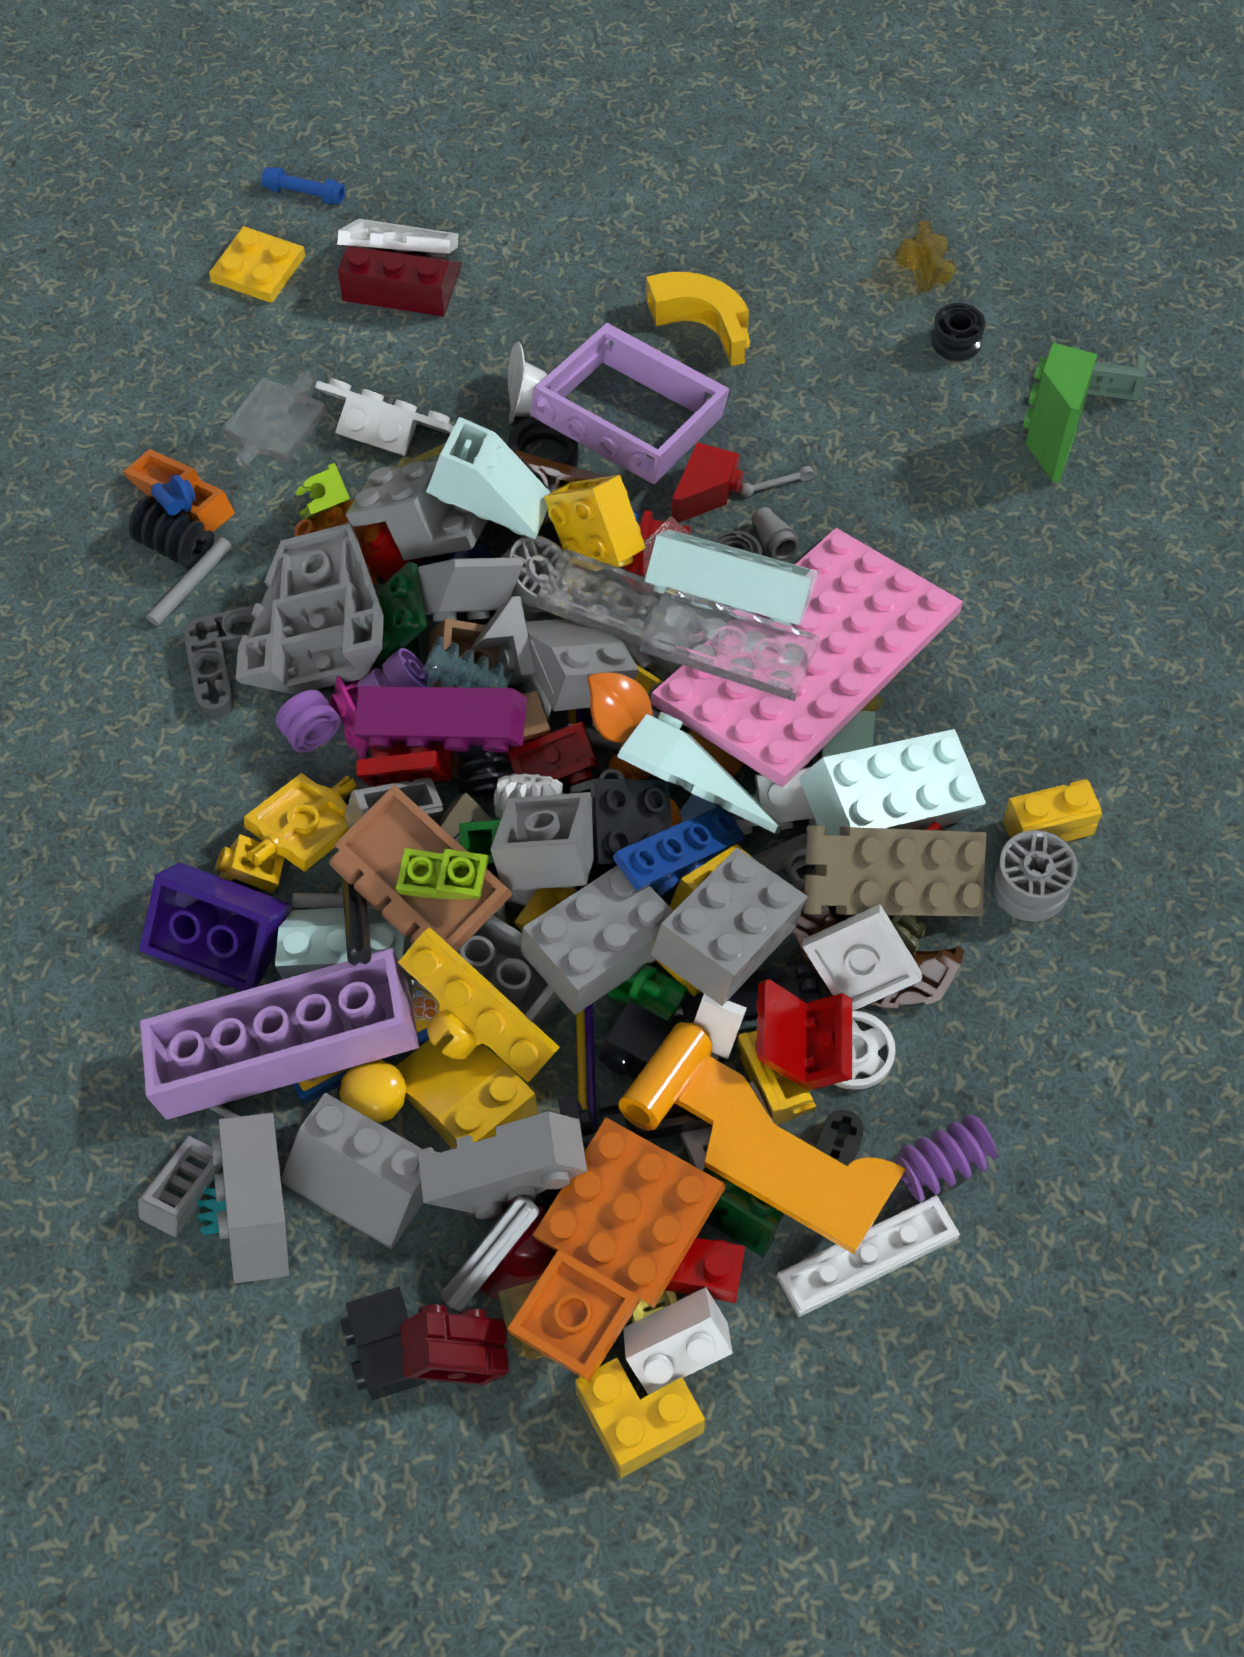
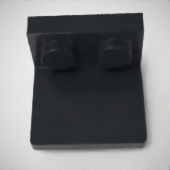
[571,779,672,870]

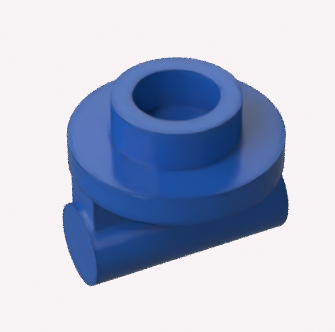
[151,475,195,515]

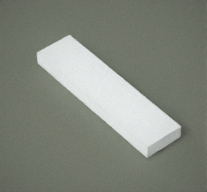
[777,1195,960,1318]

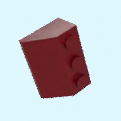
[337,246,462,317]

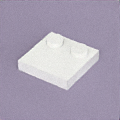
[802,904,922,1011]

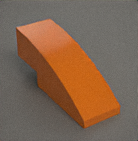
[123,449,235,532]

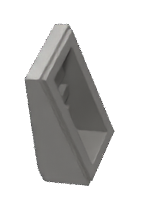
[138,1136,223,1237]

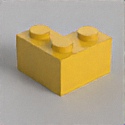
[575,1358,705,1478]

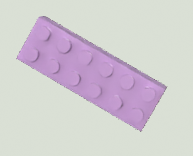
[140,948,419,1120]

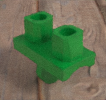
[605,964,688,1023]

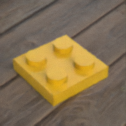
[209,226,306,303]

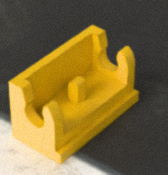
[737,1030,816,1125]

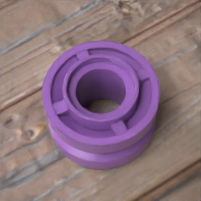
[275,690,341,753]

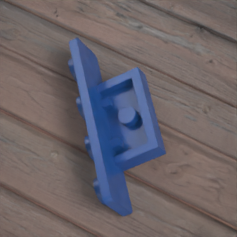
[613,806,745,898]

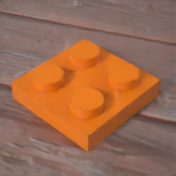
[507,1249,640,1382]

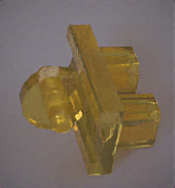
[895,220,956,293]

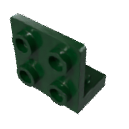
[374,562,426,669]
[702,1167,785,1258]

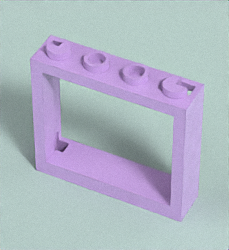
[530,323,729,484]

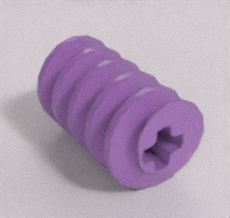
[895,1114,998,1202]

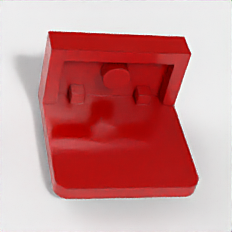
[755,979,852,1091]

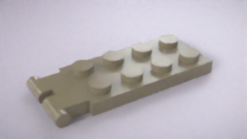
[804,825,986,916]

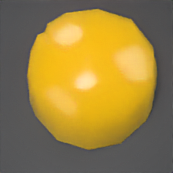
[339,1059,407,1124]

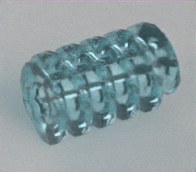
[422,636,513,688]

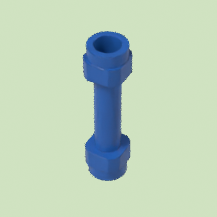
[262,167,346,205]

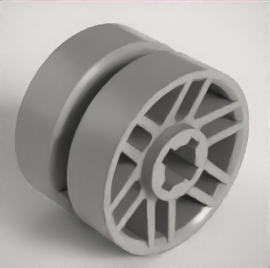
[500,536,573,621]
[993,830,1077,922]

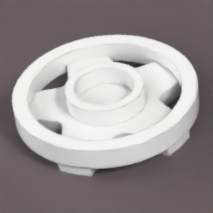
[834,1011,895,1090]

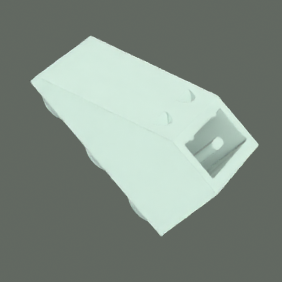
[426,417,551,539]

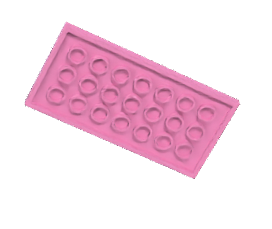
[651,528,963,788]

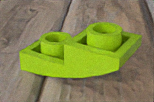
[396,848,489,900]

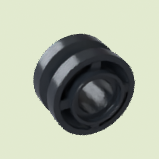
[931,303,985,361]

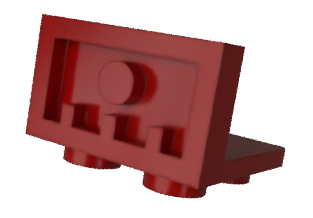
[357,744,451,787]

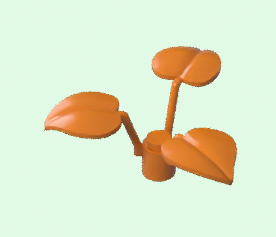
[586,672,743,827]

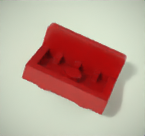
[507,722,601,786]
[665,1238,745,1303]

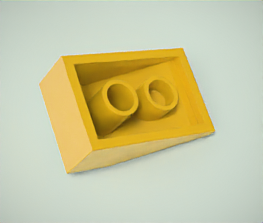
[396,1033,537,1149]

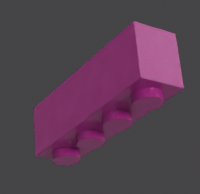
[354,686,527,752]

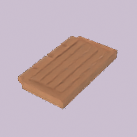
[329,785,513,952]

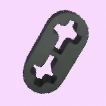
[816,1109,864,1166]

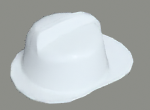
[508,342,547,424]

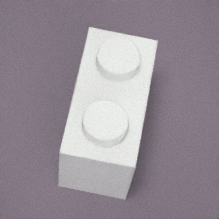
[623,1287,733,1395]

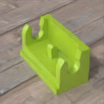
[295,463,350,520]

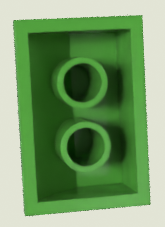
[1022,343,1098,483]

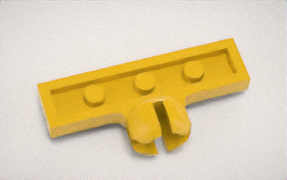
[397,927,560,1083]

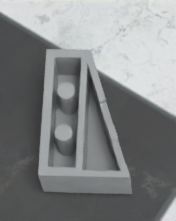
[417,1111,587,1219]
[211,1113,289,1284]

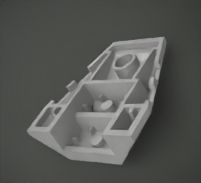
[236,523,384,695]

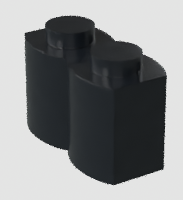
[340,1286,426,1400]

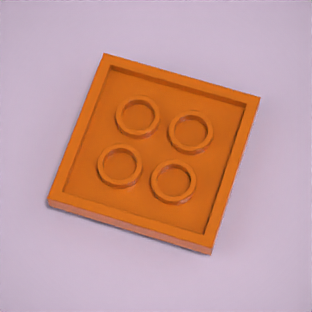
[533,1117,725,1309]

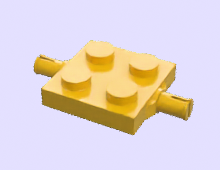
[244,773,357,872]

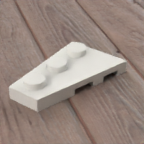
[337,219,459,258]

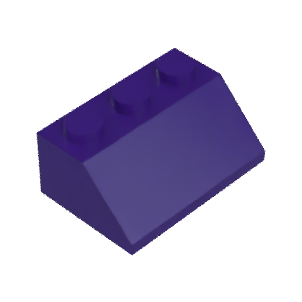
[139,862,291,991]

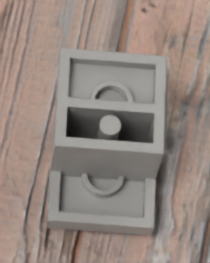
[346,461,488,560]

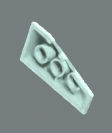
[617,712,783,834]

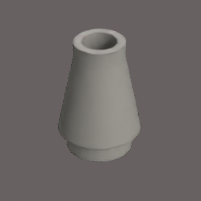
[752,507,799,561]

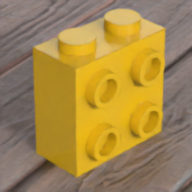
[544,475,646,571]

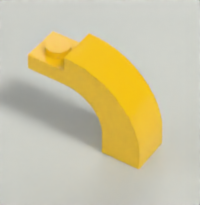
[646,272,750,366]

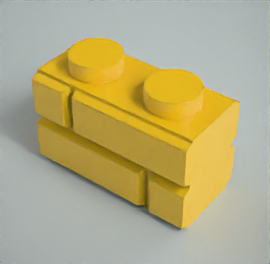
[1003,779,1102,842]

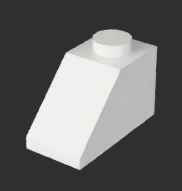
[693,994,747,1061]

